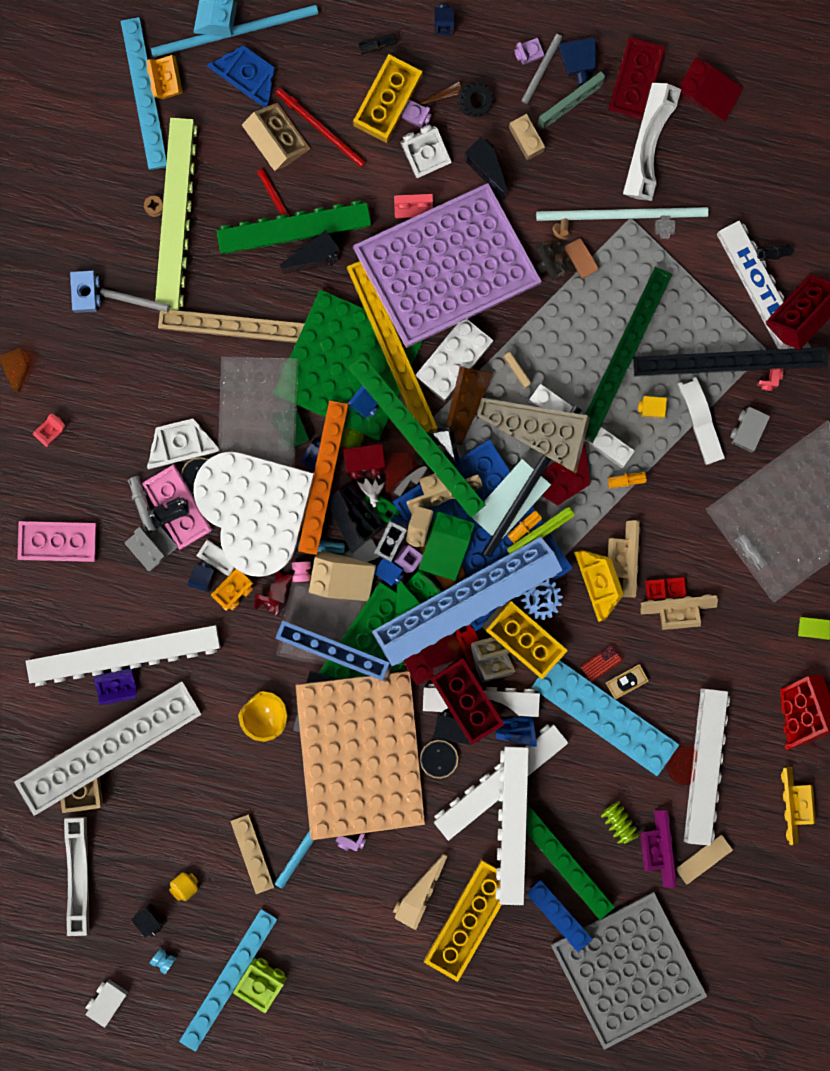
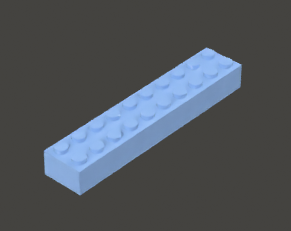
[372,537,562,666]

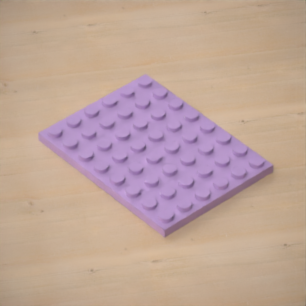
[353,183,542,348]

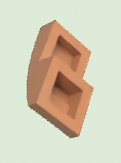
[563,238,599,279]

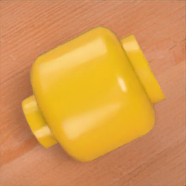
[169,872,198,901]

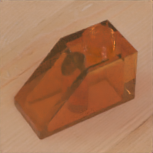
[0,348,31,394]

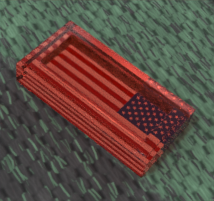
[580,645,623,683]

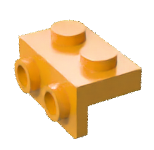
[147,55,183,99]
[211,569,254,611]

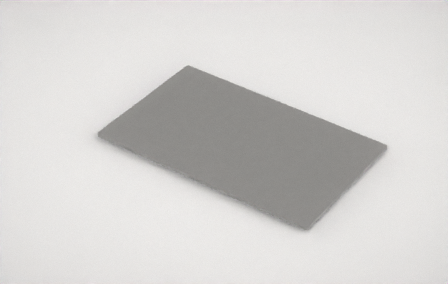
[433,219,766,556]

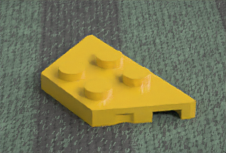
[574,550,624,622]

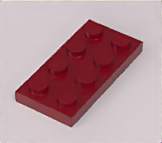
[608,37,665,120]

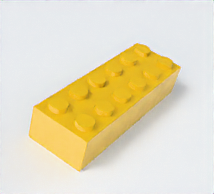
[424,859,501,982]

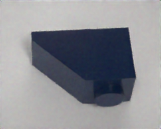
[434,5,454,35]
[187,562,216,592]

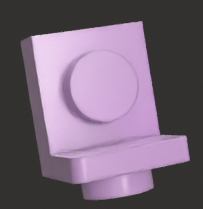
[514,38,544,65]
[402,100,432,128]

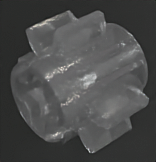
[655,215,675,239]

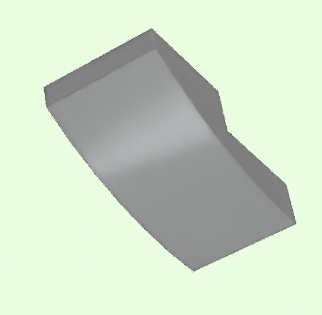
[394,466,427,497]

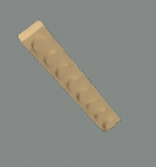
[158,310,304,343]

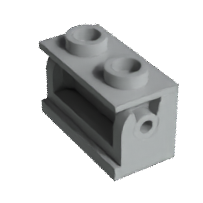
[730,407,770,453]

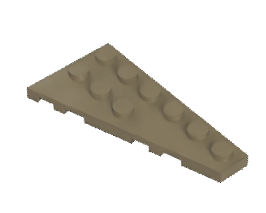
[477,398,590,473]

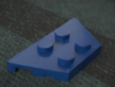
[207,45,275,108]

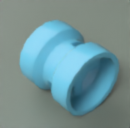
[150,948,176,974]

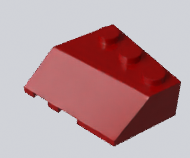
[780,674,830,750]

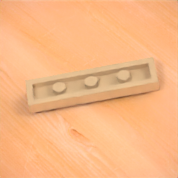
[231,814,274,894]

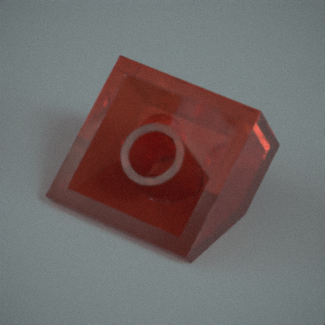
[385,453,413,495]

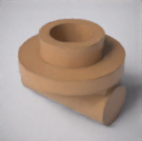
[553,218,570,239]

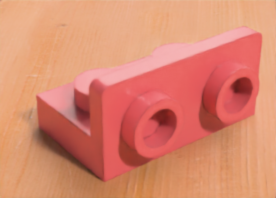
[394,194,433,219]

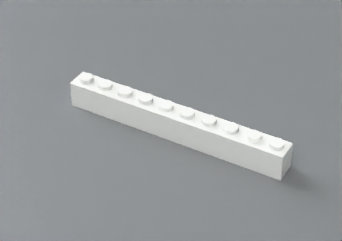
[26,625,221,687]

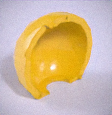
[238,691,287,742]

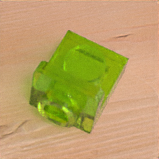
[340,425,365,449]

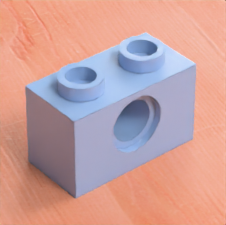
[70,271,101,313]

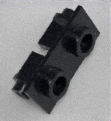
[148,497,190,528]

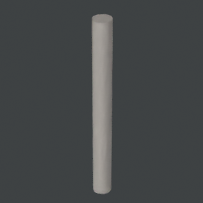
[521,34,563,104]
[100,288,170,312]

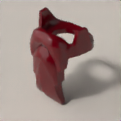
[253,571,292,616]

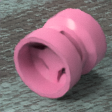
[292,562,311,582]

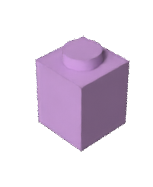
[392,545,422,573]

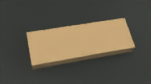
[675,834,733,885]

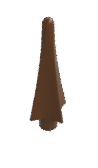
[419,81,468,106]

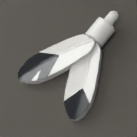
[357,474,386,507]

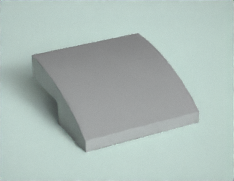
[471,637,515,683]

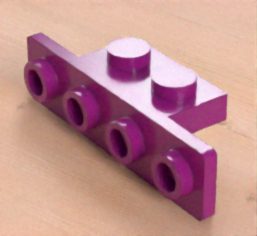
[640,810,677,888]

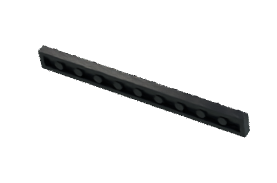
[633,347,828,377]

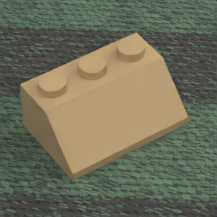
[242,103,310,171]

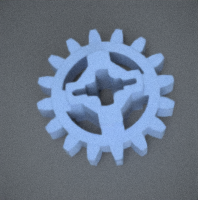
[520,579,563,620]

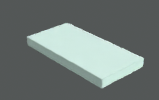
[472,459,551,540]

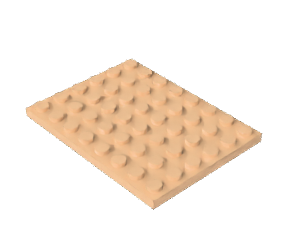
[295,671,425,840]

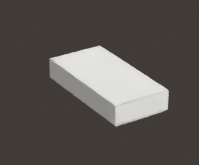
[197,540,235,576]

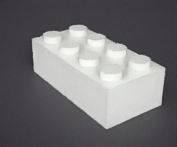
[415,319,493,402]

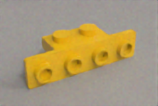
[781,767,816,845]

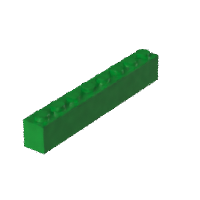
[216,200,371,255]
[500,801,615,920]

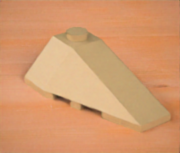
[393,853,447,930]

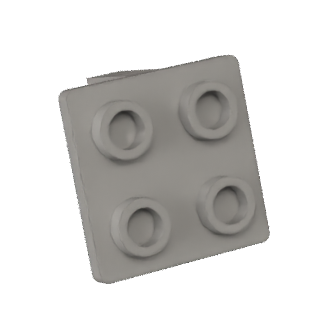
[125,519,178,571]

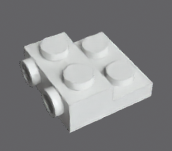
[400,124,452,178]

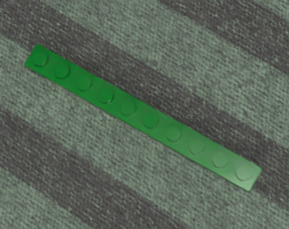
[348,355,486,517]

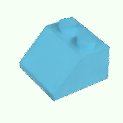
[194,0,237,37]

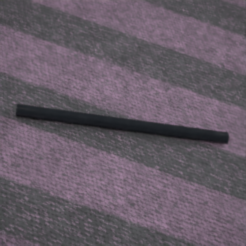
[482,405,582,558]

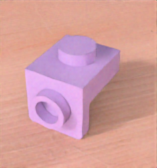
[336,833,367,851]

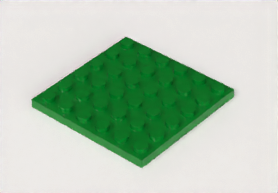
[273,290,423,441]

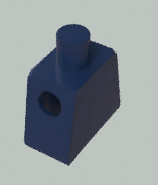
[558,38,595,85]

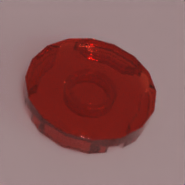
[666,747,698,785]

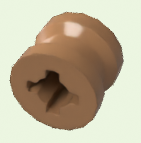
[144,196,163,217]

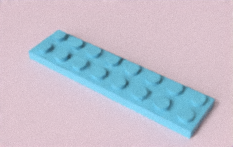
[531,660,679,776]

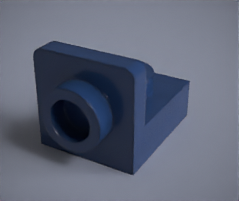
[301,438,321,470]

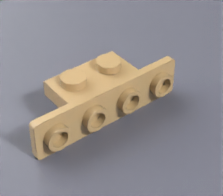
[407,473,483,513]
[608,520,640,597]
[640,594,718,630]

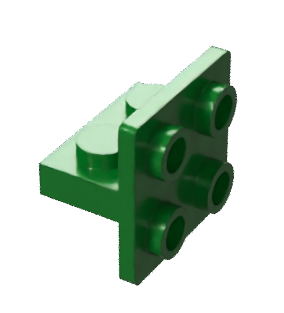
[404,570,445,604]

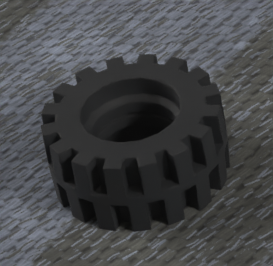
[457,82,494,117]

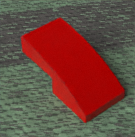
[645,577,687,600]

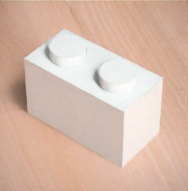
[86,980,128,1028]

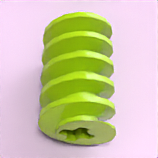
[601,801,640,844]

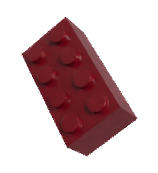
[430,658,504,745]

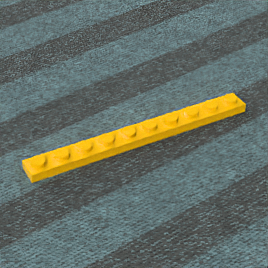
[347,261,438,433]

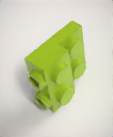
[233,958,287,1013]

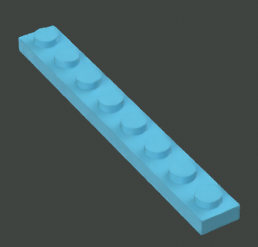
[121,17,167,170]
[179,908,278,1052]

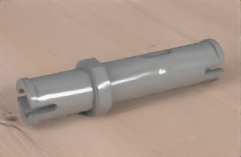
[127,476,157,534]

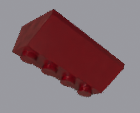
[765,274,830,350]

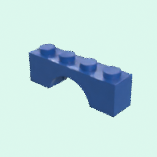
[526,880,593,953]

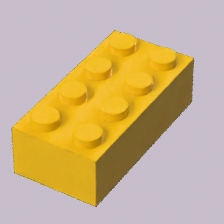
[353,54,423,143]
[482,600,568,679]

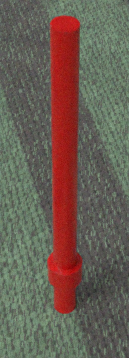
[275,87,366,168]

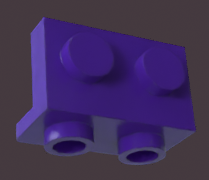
[94,669,137,705]

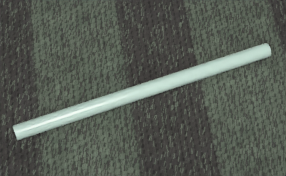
[536,207,708,221]

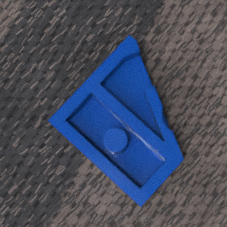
[495,716,537,747]

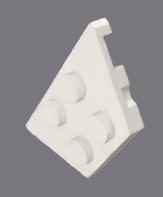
[147,419,220,470]

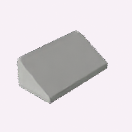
[341,540,380,563]

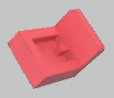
[757,369,783,391]
[33,413,65,447]

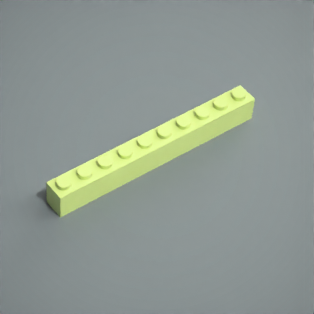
[155,118,198,311]

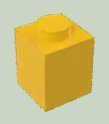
[637,396,667,419]

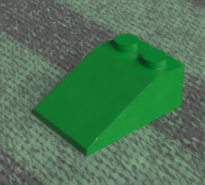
[418,512,475,581]

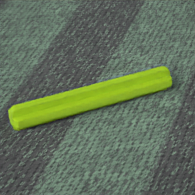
[507,507,575,554]

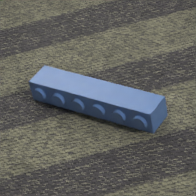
[275,620,392,682]

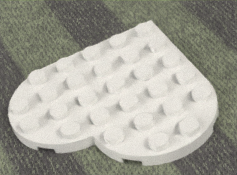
[194,452,315,576]

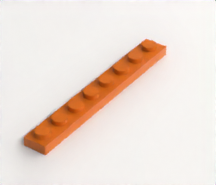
[298,401,348,555]

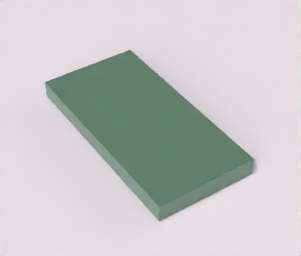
[538,72,605,130]

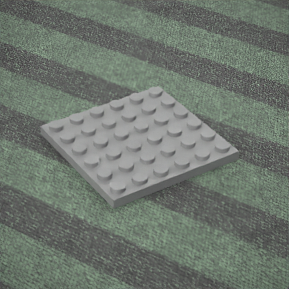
[551,892,707,1050]

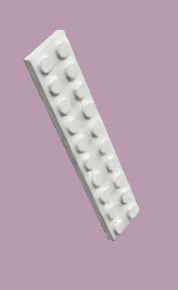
[14,682,201,816]

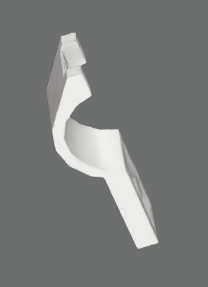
[678,377,724,465]

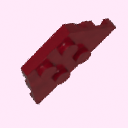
[541,444,590,506]

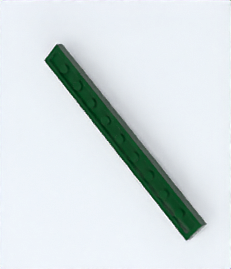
[585,266,672,443]

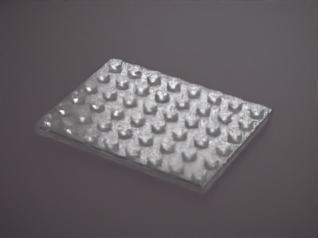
[705,421,830,603]

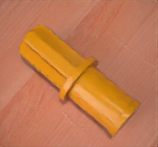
[607,472,647,489]
[507,511,542,544]

